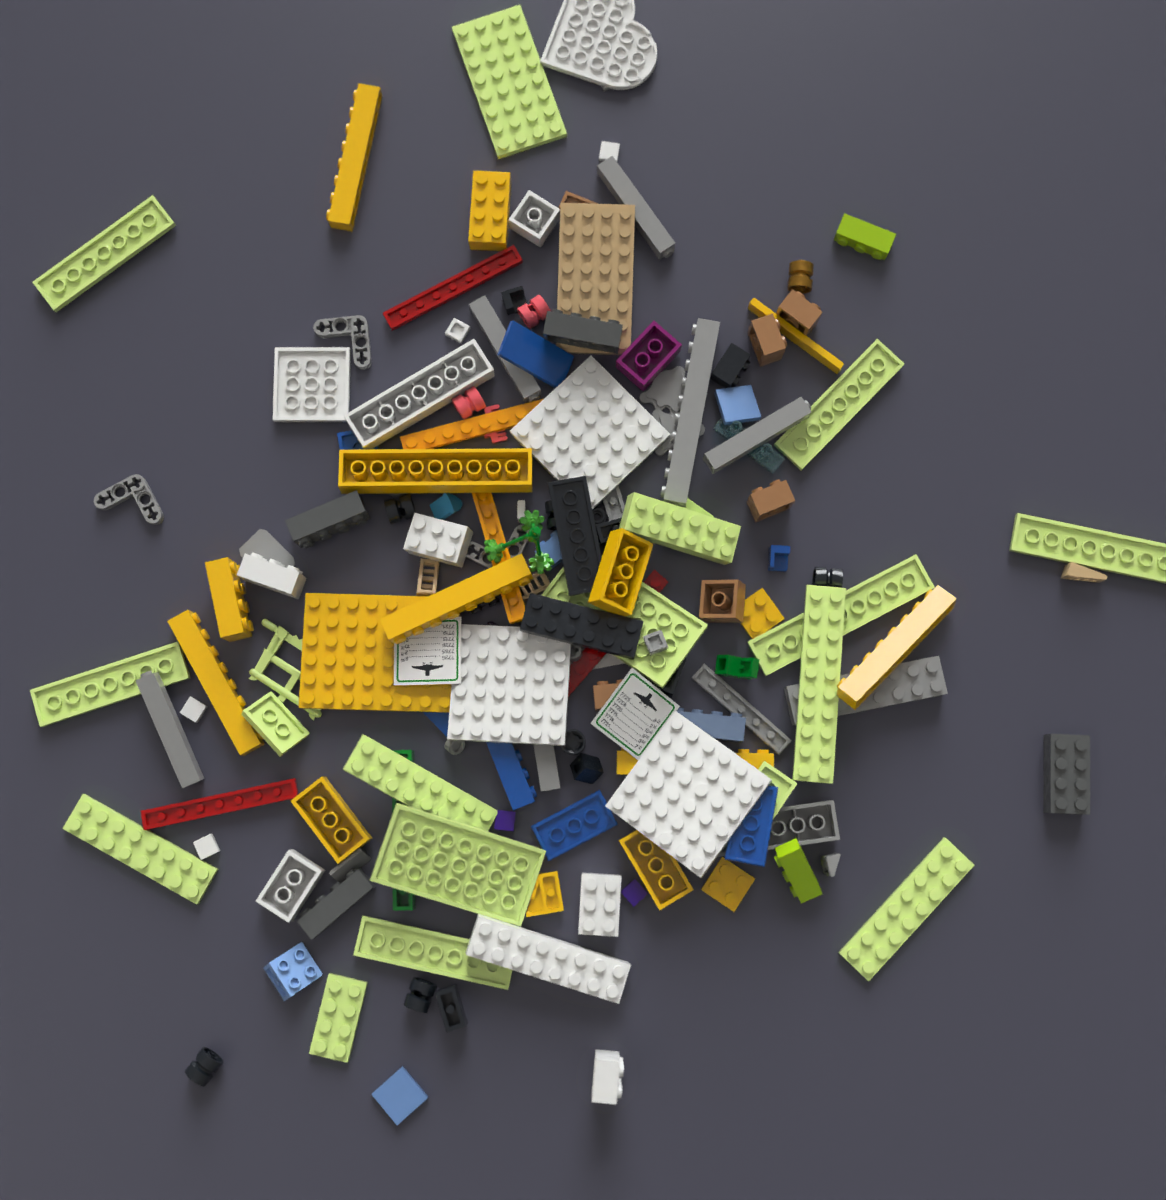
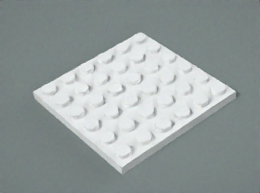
[510,356,670,510]
[447,624,572,746]
[605,711,772,878]

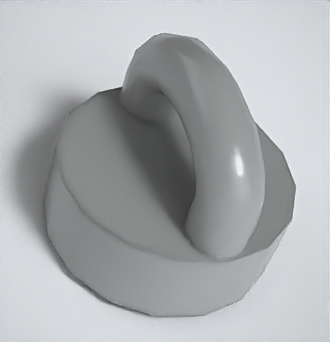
[444,739,465,755]

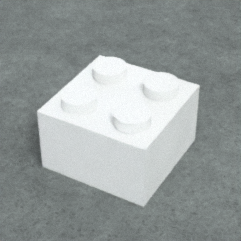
[509,190,560,248]

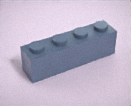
[677,708,746,743]

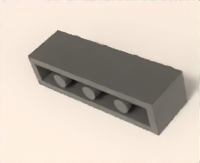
[297,868,376,940]

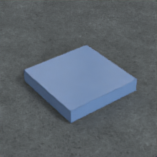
[714,385,761,425]
[371,1066,428,1125]

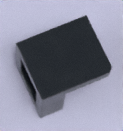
[501,286,527,315]
[570,753,604,784]

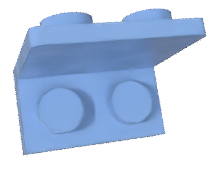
[263,942,322,1001]

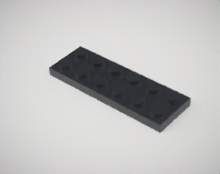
[547,476,602,596]
[520,593,643,660]

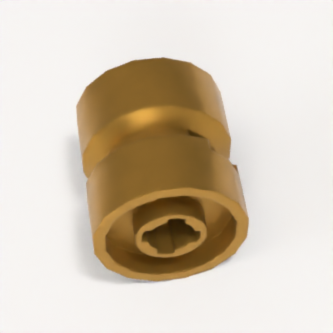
[788,260,814,294]

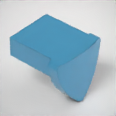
[430,493,463,520]

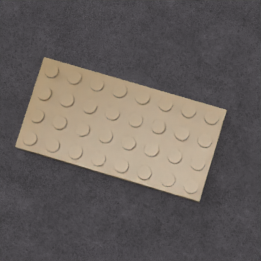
[556,203,635,355]

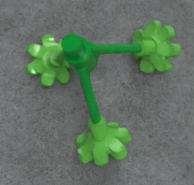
[484,510,554,574]

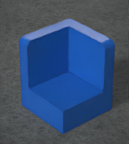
[768,545,790,572]

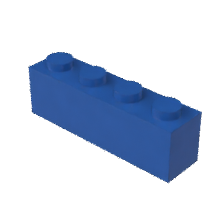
[486,742,537,810]

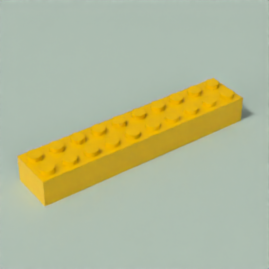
[338,448,532,494]

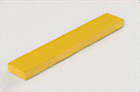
[748,298,844,374]

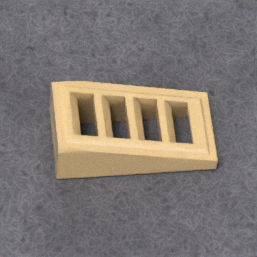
[417,558,440,596]
[1061,562,1108,583]
[519,572,550,602]

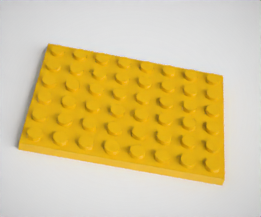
[298,593,459,713]

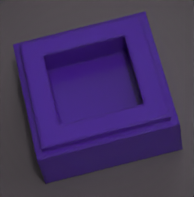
[494,810,516,831]
[621,879,648,907]

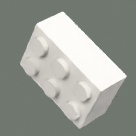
[403,513,473,568]
[237,552,307,599]
[256,849,326,923]
[578,873,621,937]
[592,1049,624,1104]

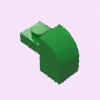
[714,655,760,679]

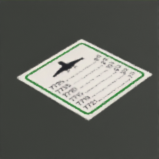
[394,617,461,686]
[591,668,680,760]

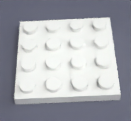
[273,347,351,422]

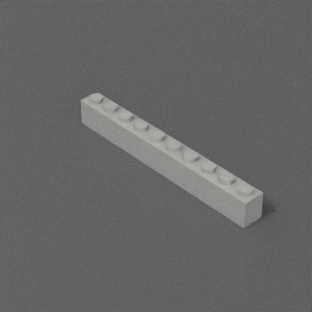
[660,318,720,508]

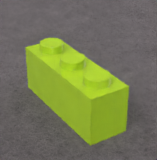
[833,213,896,260]
[774,838,823,903]

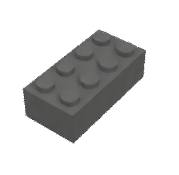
[543,309,623,354]
[285,490,371,549]
[1043,734,1090,815]

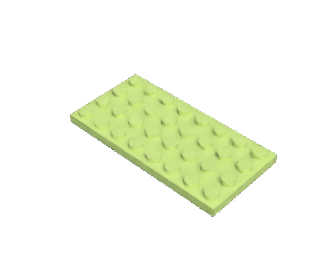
[452,5,567,159]
[541,555,708,688]
[370,803,546,927]

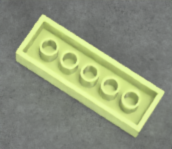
[619,492,741,565]

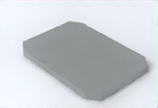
[239,529,295,568]

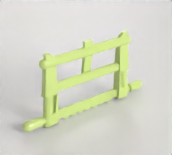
[249,619,322,721]

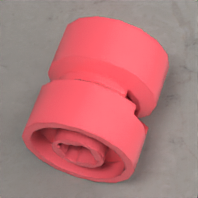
[517,295,551,329]
[451,386,486,420]

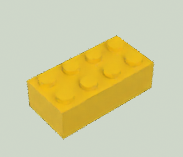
[468,171,511,251]
[588,528,653,616]
[205,557,254,642]
[291,776,373,864]
[619,830,694,910]

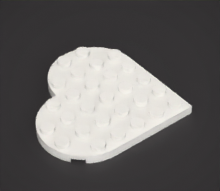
[540,0,657,90]

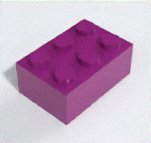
[615,321,682,391]

